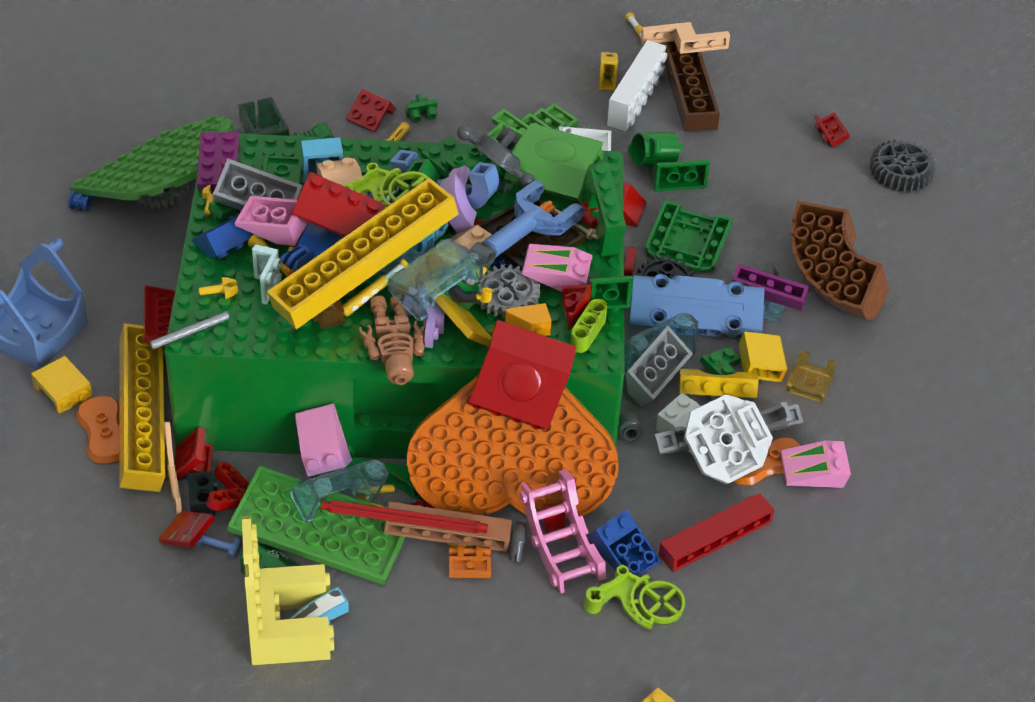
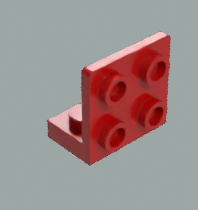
[346,89,396,132]

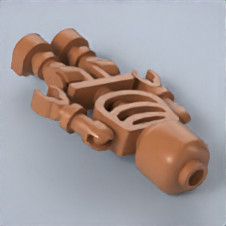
[359,294,426,385]

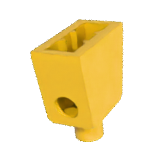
[599,52,618,91]

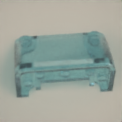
[388,239,483,322]
[624,313,698,376]
[290,459,389,523]

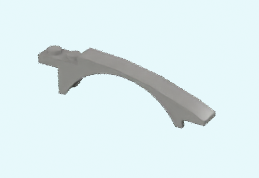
[654,402,803,454]

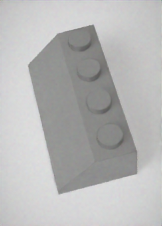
[625,325,693,407]

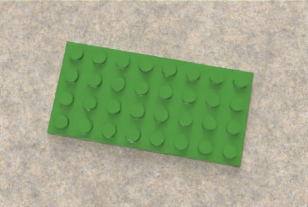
[227,466,406,585]

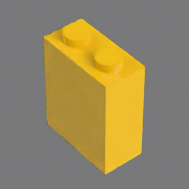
[738,331,787,382]

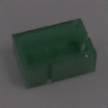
[239,97,289,136]

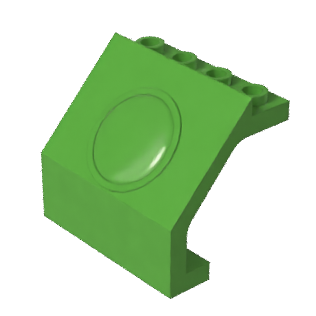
[504,123,604,203]

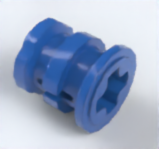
[68,191,92,211]

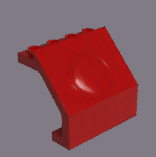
[466,320,577,430]

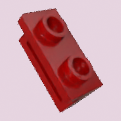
[814,112,851,148]

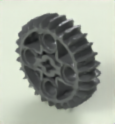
[870,139,936,192]

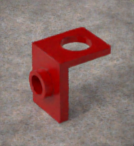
[544,503,569,539]

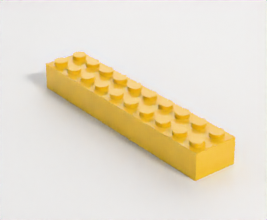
[267,178,459,329]
[119,323,165,492]

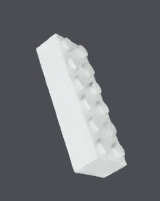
[607,40,667,131]

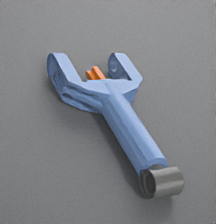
[468,180,585,268]

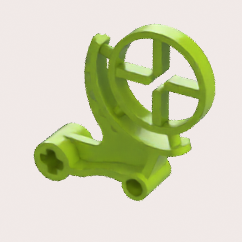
[342,163,429,209]
[583,565,685,630]

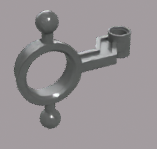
[457,125,535,188]

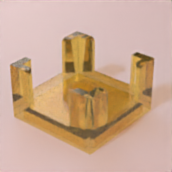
[786,350,837,403]

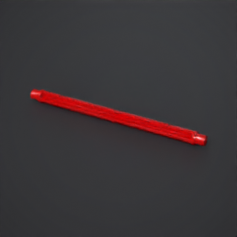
[321,500,488,533]

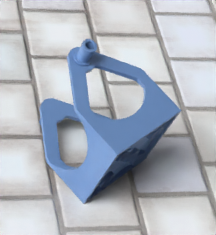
[0,237,88,370]

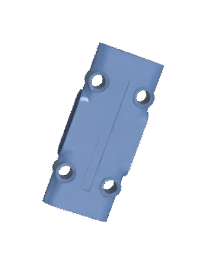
[629,274,764,338]

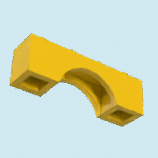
[678,368,759,398]

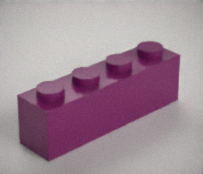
[732,264,809,311]

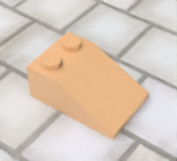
[316,158,369,197]

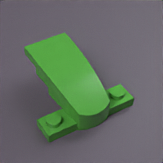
[492,103,579,133]

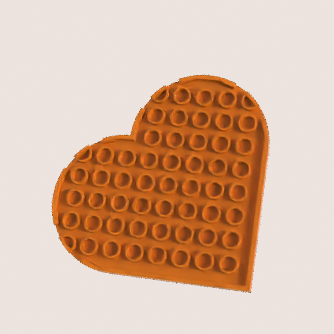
[407,376,618,519]

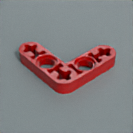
[206,462,249,511]

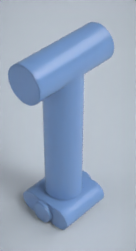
[196,533,242,559]

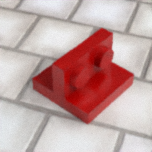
[174,427,213,481]

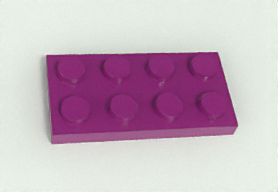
[197,132,239,190]

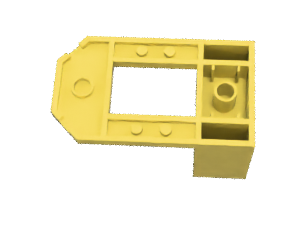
[242,515,334,665]

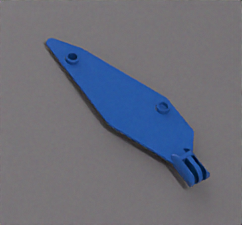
[280,192,373,272]

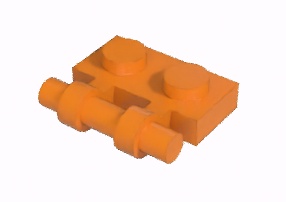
[449,545,491,578]

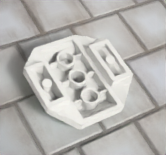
[684,395,773,485]

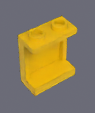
[31,356,92,414]

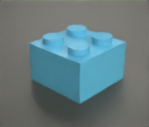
[301,137,343,182]

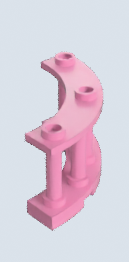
[519,469,607,594]

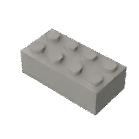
[213,159,303,211]

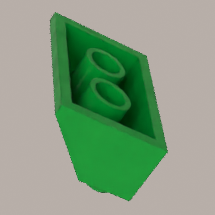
[651,159,710,192]

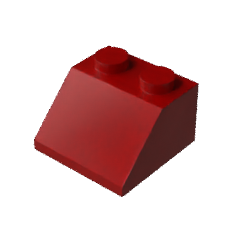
[623,182,646,227]

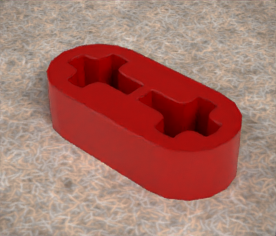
[624,246,637,276]

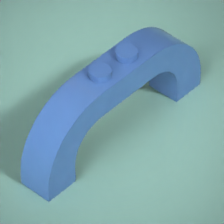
[390,150,499,209]

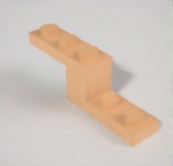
[641,22,730,54]

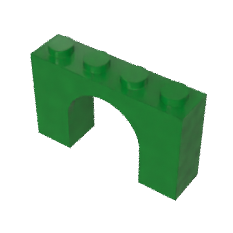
[584,162,626,256]

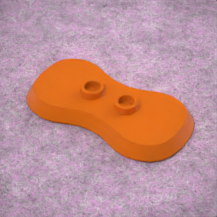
[76,396,119,464]
[732,438,800,485]

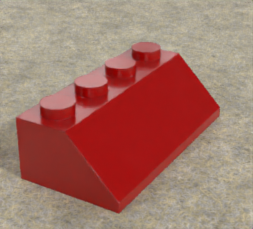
[292,172,385,237]

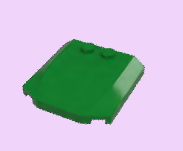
[645,200,733,272]

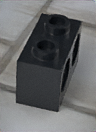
[188,471,218,516]

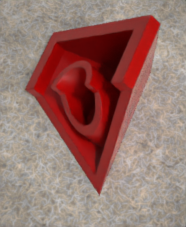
[561,284,591,330]

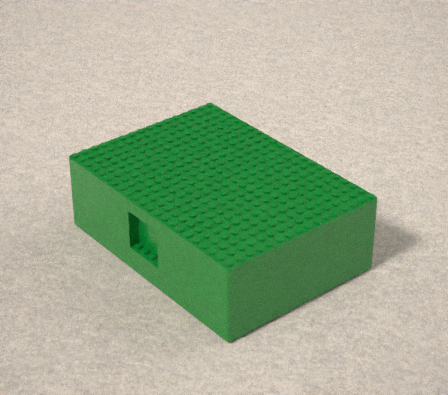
[164,133,625,459]

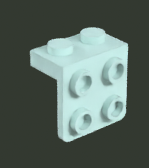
[252,244,282,305]

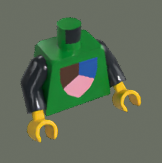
[433,262,492,311]

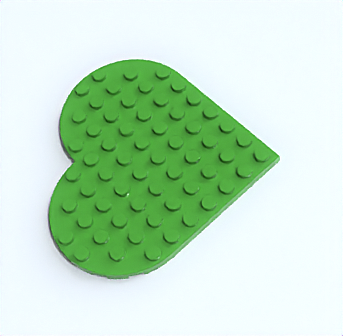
[69,115,234,200]

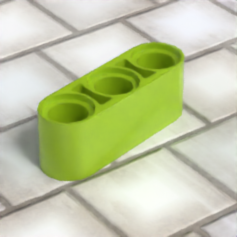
[570,299,607,353]

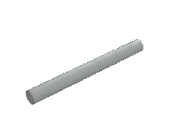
[150,311,229,349]

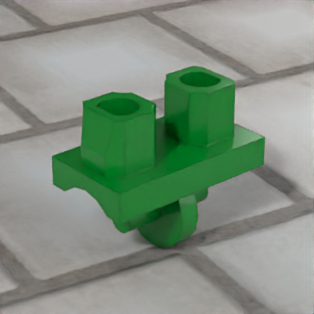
[405,94,438,123]

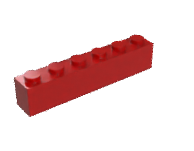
[658,493,775,572]

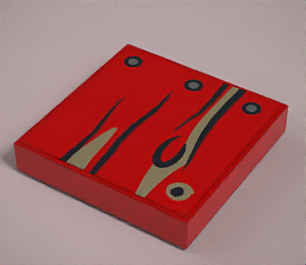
[158,510,215,548]

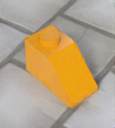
[505,303,552,336]

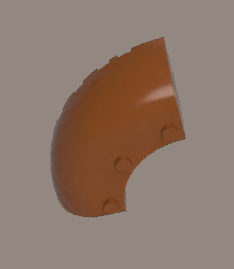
[790,201,889,320]

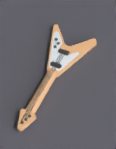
[164,422,182,514]

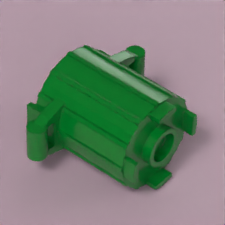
[628,132,683,166]

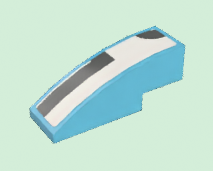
[289,587,349,625]

